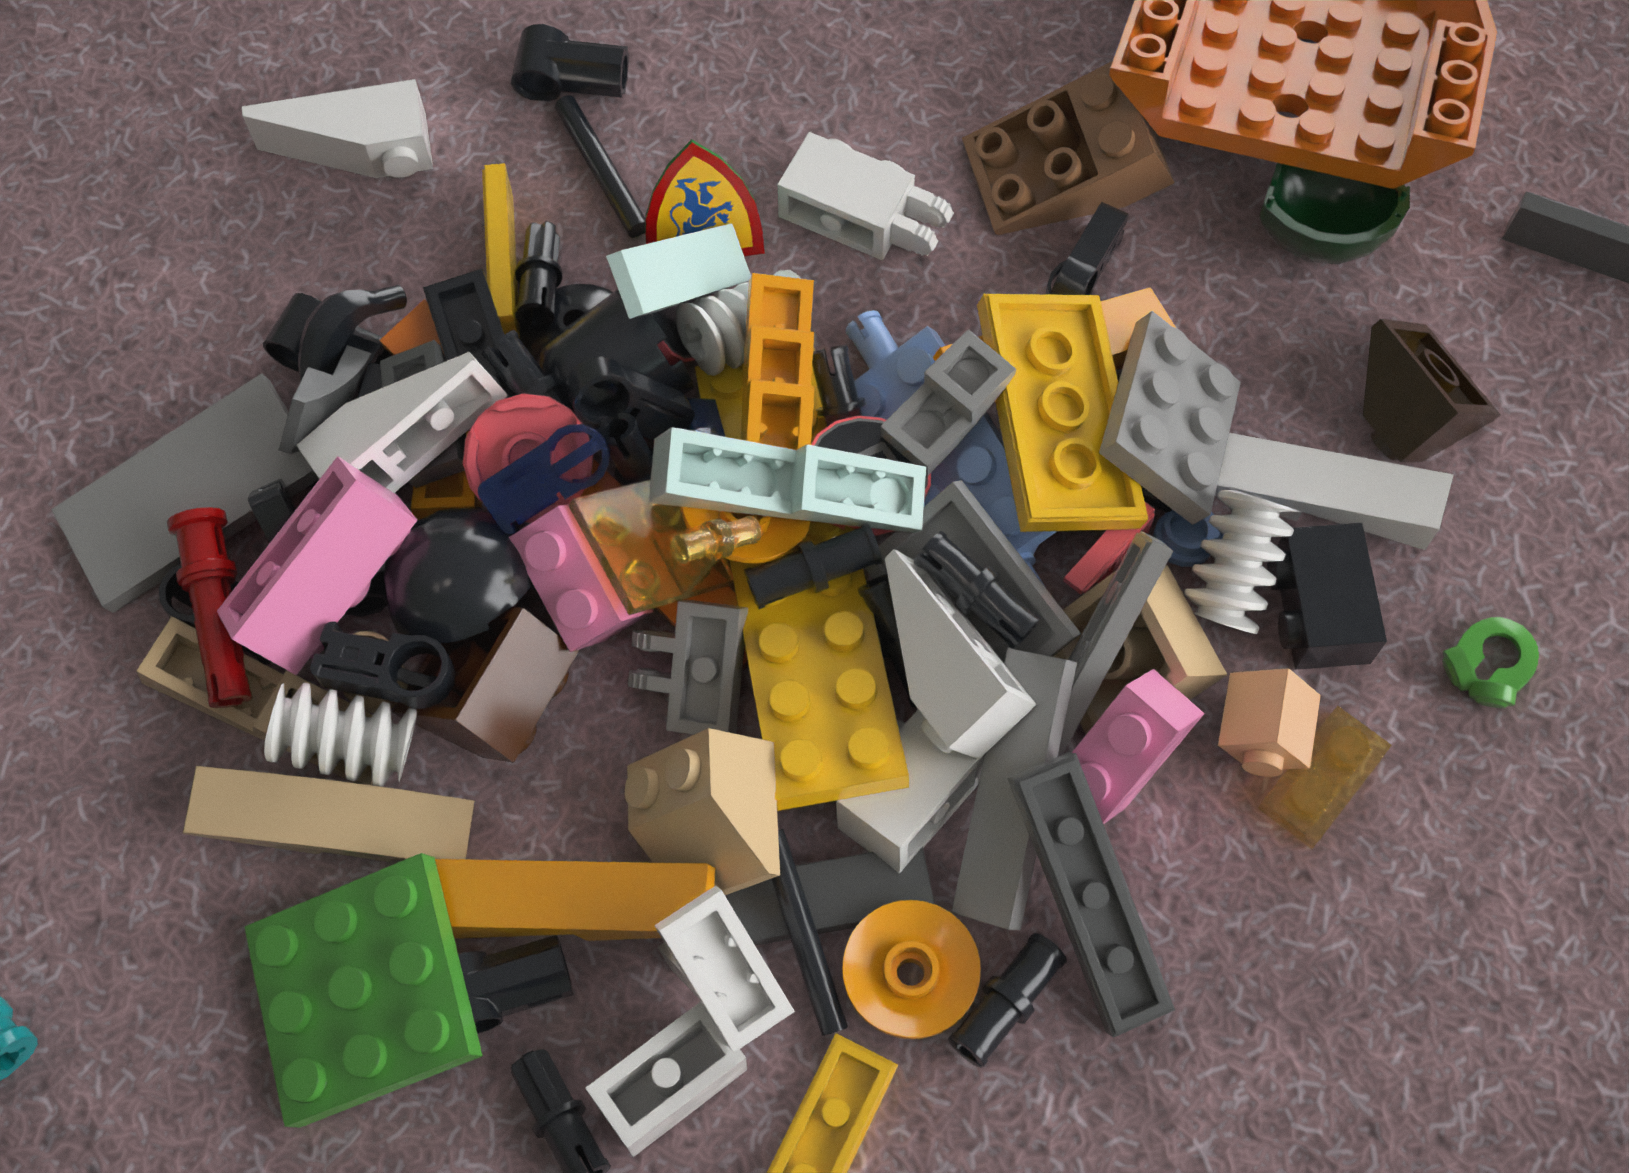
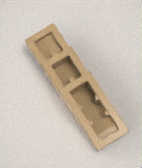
[182,766,475,862]

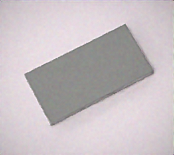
[51,373,319,613]

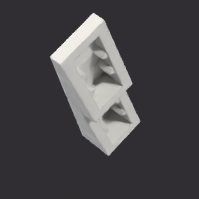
[1215,433,1453,550]

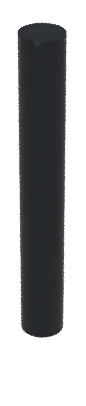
[555,95,645,238]
[771,829,848,1036]

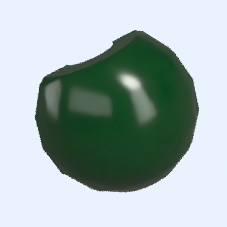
[1259,163,1410,264]

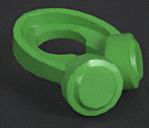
[1442,617,1539,708]

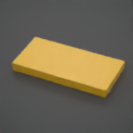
[977,294,1148,532]

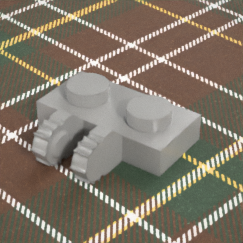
[628,599,748,735]

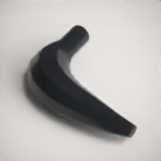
[298,285,407,382]

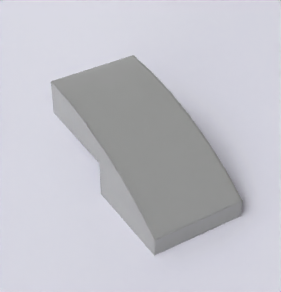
[880,329,1016,476]

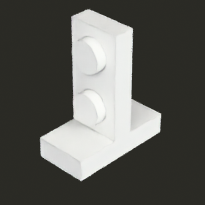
[654,886,795,1052]

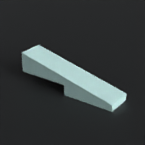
[606,223,751,319]
[649,427,926,533]

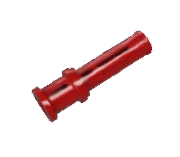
[167,507,253,708]

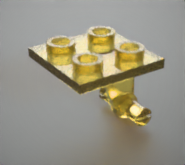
[568,480,761,615]

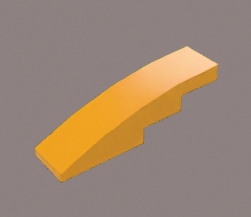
[741,273,815,450]

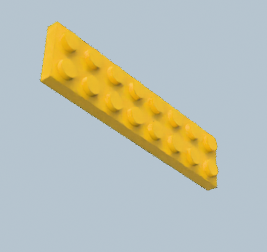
[695,347,909,811]

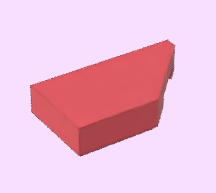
[1063,501,1155,595]

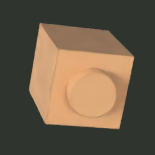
[1218,668,1321,777]

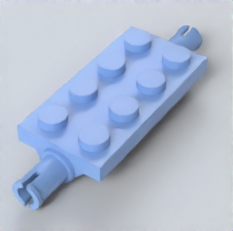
[846,310,1057,588]

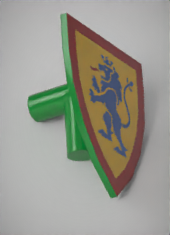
[645,139,765,256]

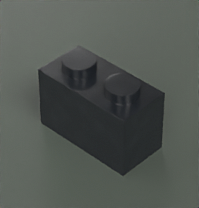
[1267,523,1387,670]

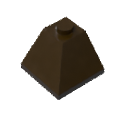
[1363,319,1501,463]

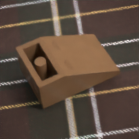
[962,61,1175,235]

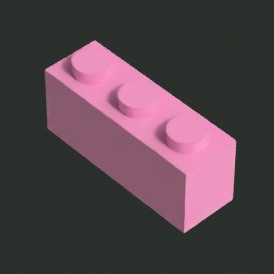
[217,456,417,675]

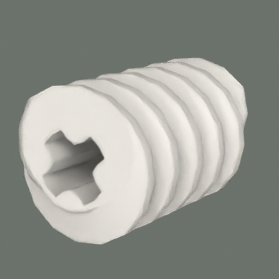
[676,270,801,376]
[1183,490,1298,634]
[264,682,417,787]

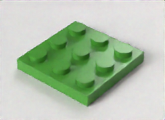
[244,853,483,1128]

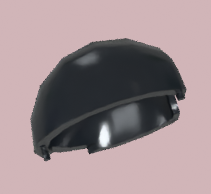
[383,507,535,644]

